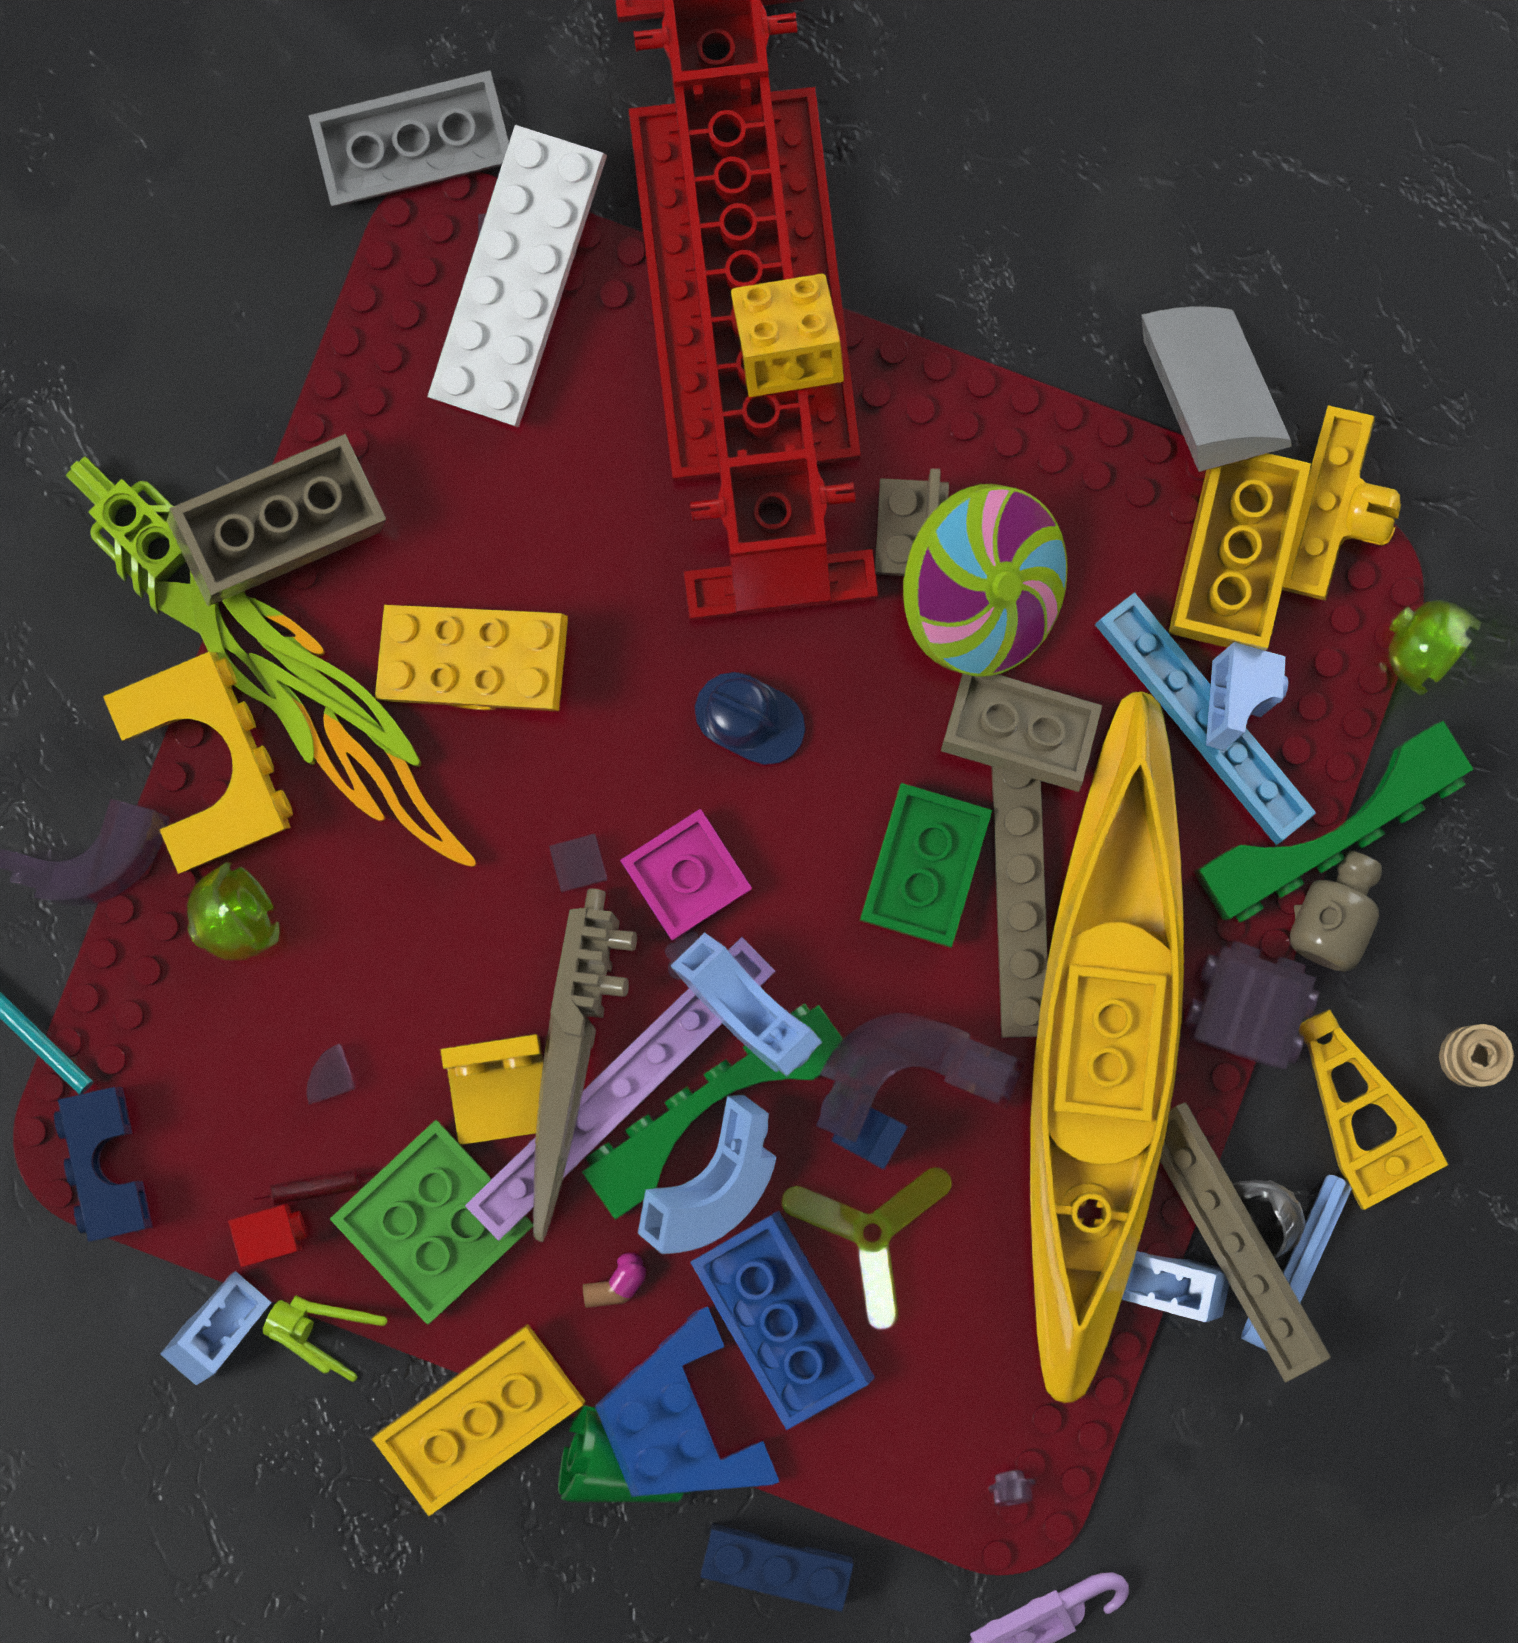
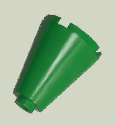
[558,1405,691,1502]

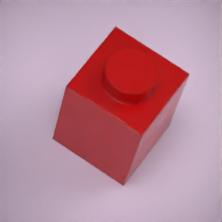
[228,1203,307,1267]

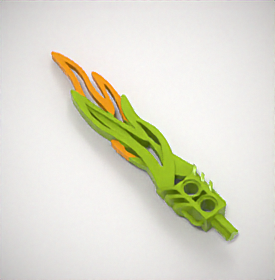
[66,456,477,867]

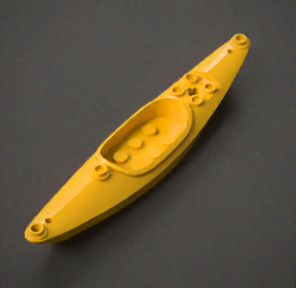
[1030,692,1184,1403]

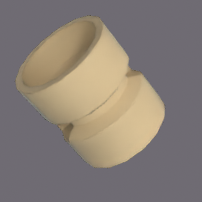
[1439,1024,1514,1087]

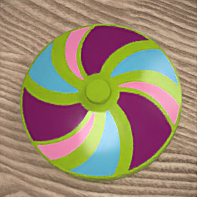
[903,484,1068,677]

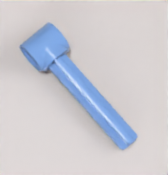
[1241,1175,1352,1351]

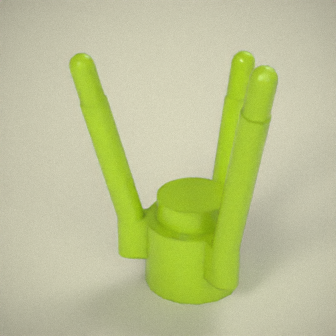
[263,1295,387,1382]

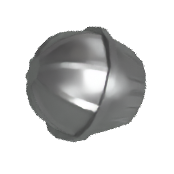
[1232,1180,1306,1258]

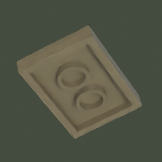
[941,674,1102,792]

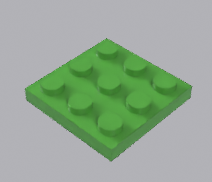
[330,1120,534,1325]

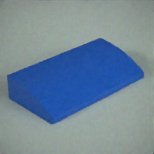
[690,1210,875,1430]

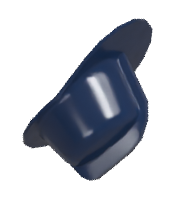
[695,672,805,765]

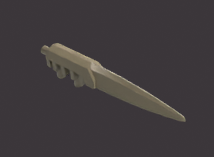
[534,889,637,1242]

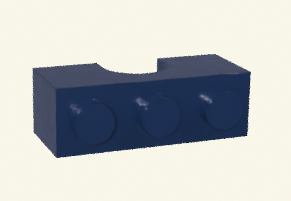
[54,1087,153,1242]
[700,1523,853,1612]

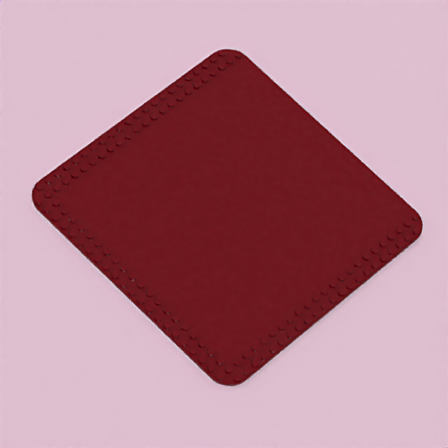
[13,171,1424,1575]

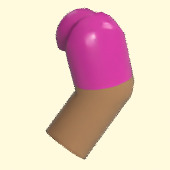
[583,1253,646,1308]

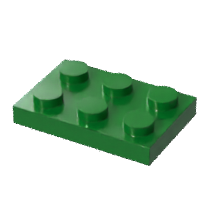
[860,783,992,948]

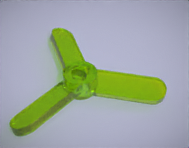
[782,1168,951,1329]

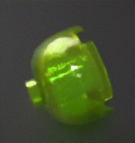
[1389,600,1481,696]
[187,862,280,961]

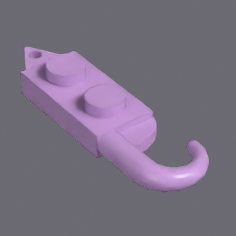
[969,1572,1129,1643]

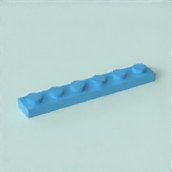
[1095,592,1316,845]

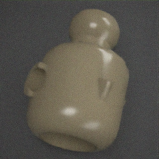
[1290,851,1382,972]

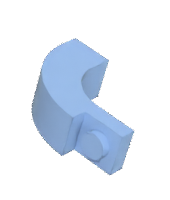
[671,933,822,1076]
[638,1095,777,1254]

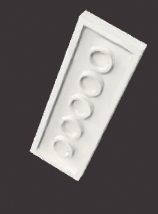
[427,125,607,427]

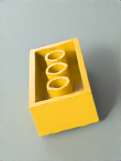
[1168,453,1311,651]

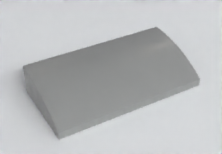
[308,70,509,208]
[1141,306,1291,472]

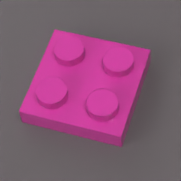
[620,808,752,941]

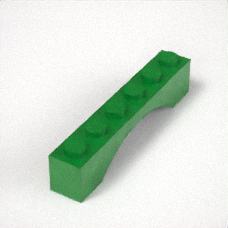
[1193,721,1474,923]
[582,1004,852,1220]

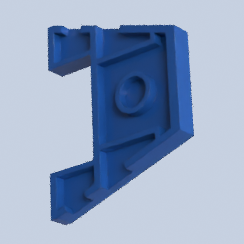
[595,1306,780,1497]

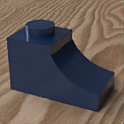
[827,1098,907,1169]

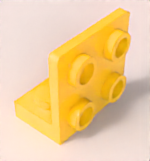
[731,274,844,397]
[441,1034,544,1145]

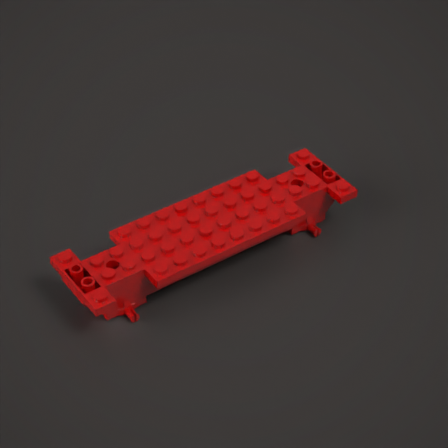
[616,0,878,621]

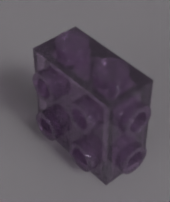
[1185,942,1319,1070]

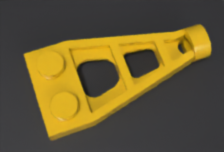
[1296,1009,1448,1210]

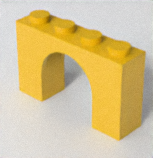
[103,652,293,874]

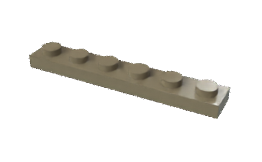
[991,766,1048,1038]
[1160,1102,1331,1383]

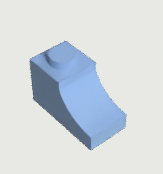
[1206,642,1288,750]
[1122,1251,1229,1322]
[160,1271,271,1385]

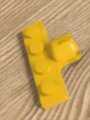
[1282,405,1401,601]

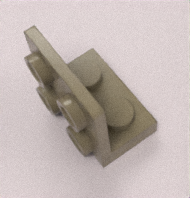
[875,469,949,576]

